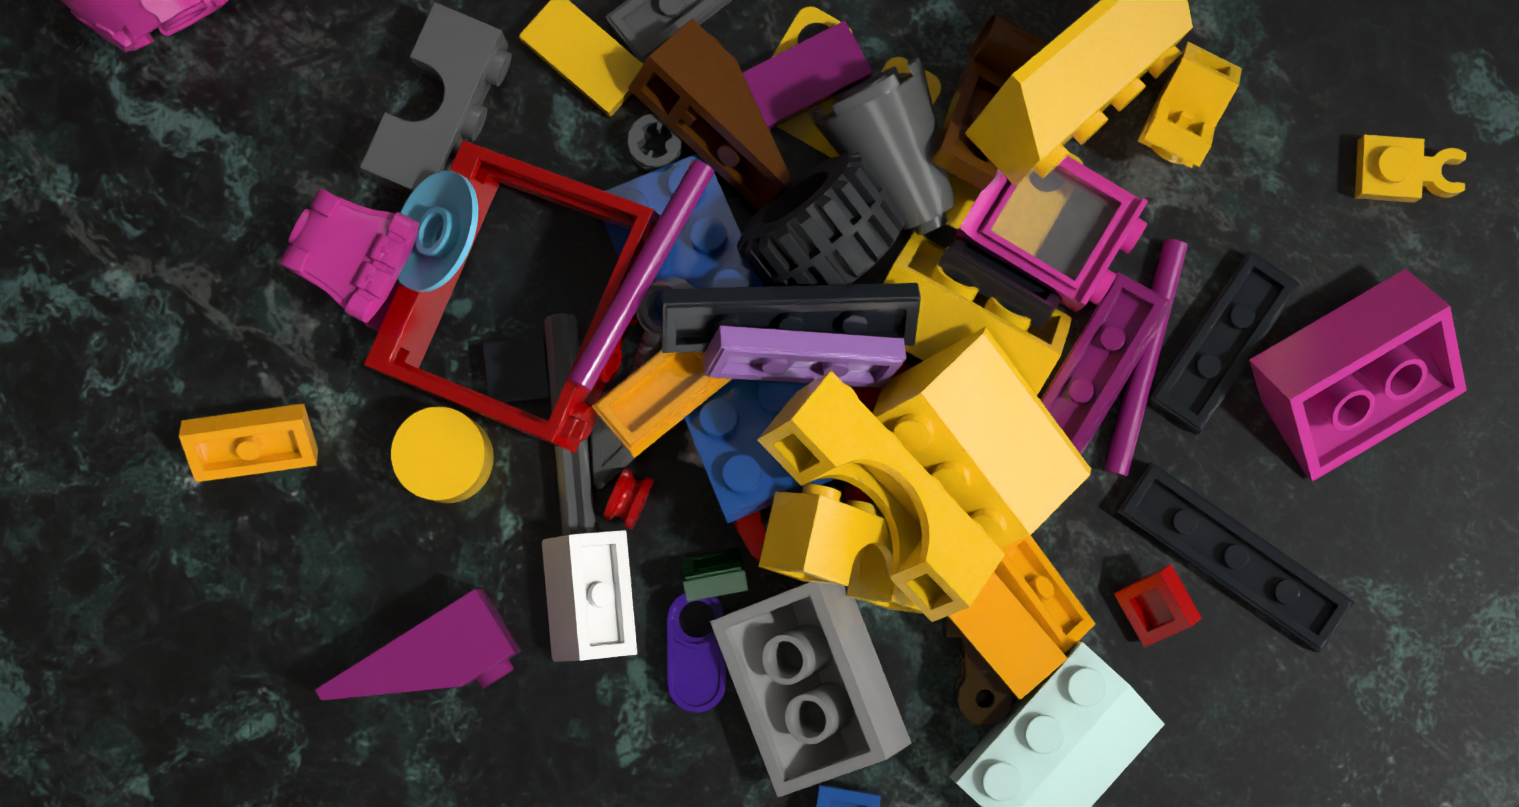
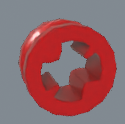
[603,468,654,530]

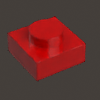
[1114,564,1202,647]

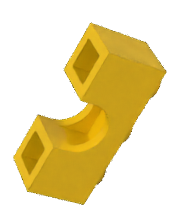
[759,484,924,614]

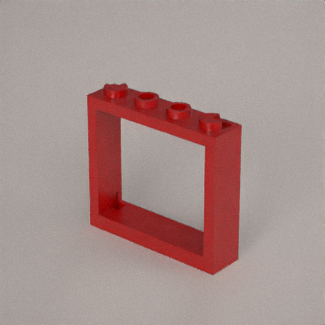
[364,140,668,453]

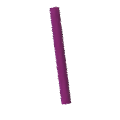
[568,159,715,391]
[1104,239,1188,477]

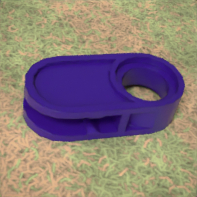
[667,593,727,713]

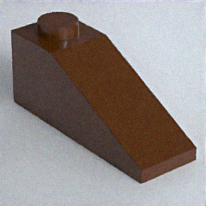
[628,18,791,211]

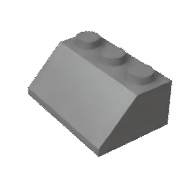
[710,582,911,797]

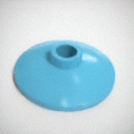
[398,170,478,293]

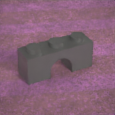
[360,2,512,196]

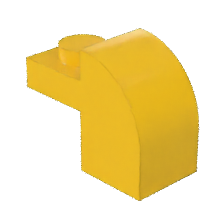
[1138,42,1242,168]

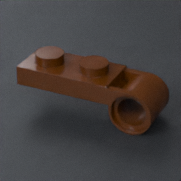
[930,13,1048,190]

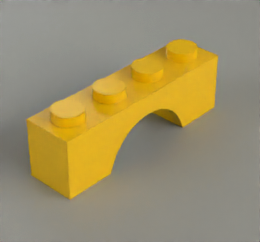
[757,370,1006,622]

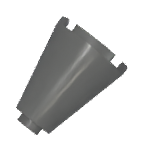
[809,58,955,236]

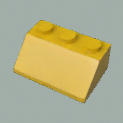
[883,231,1072,395]
[872,327,1091,549]

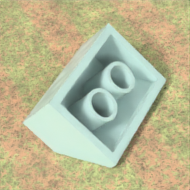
[949,641,1164,807]

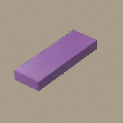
[703,326,906,388]

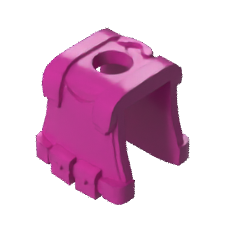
[279,188,420,332]

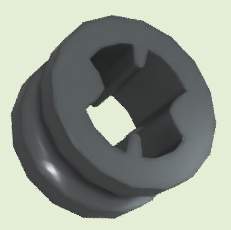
[628,113,683,172]

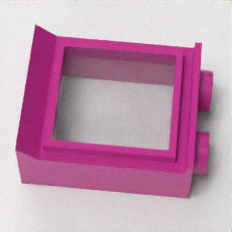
[953,156,1148,313]

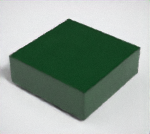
[681,548,748,602]

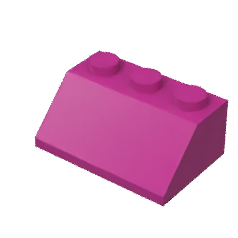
[1249,269,1467,482]

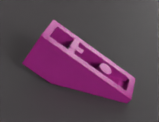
[315,589,521,701]

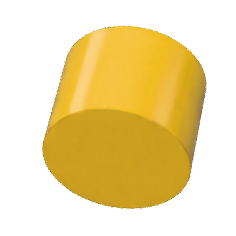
[391,407,494,503]

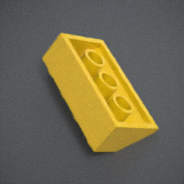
[965,0,1193,187]

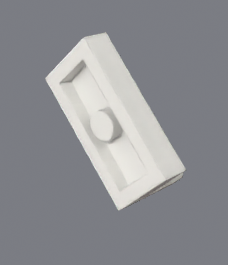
[542,530,637,662]

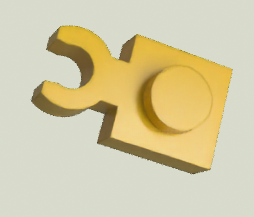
[1355,135,1466,203]

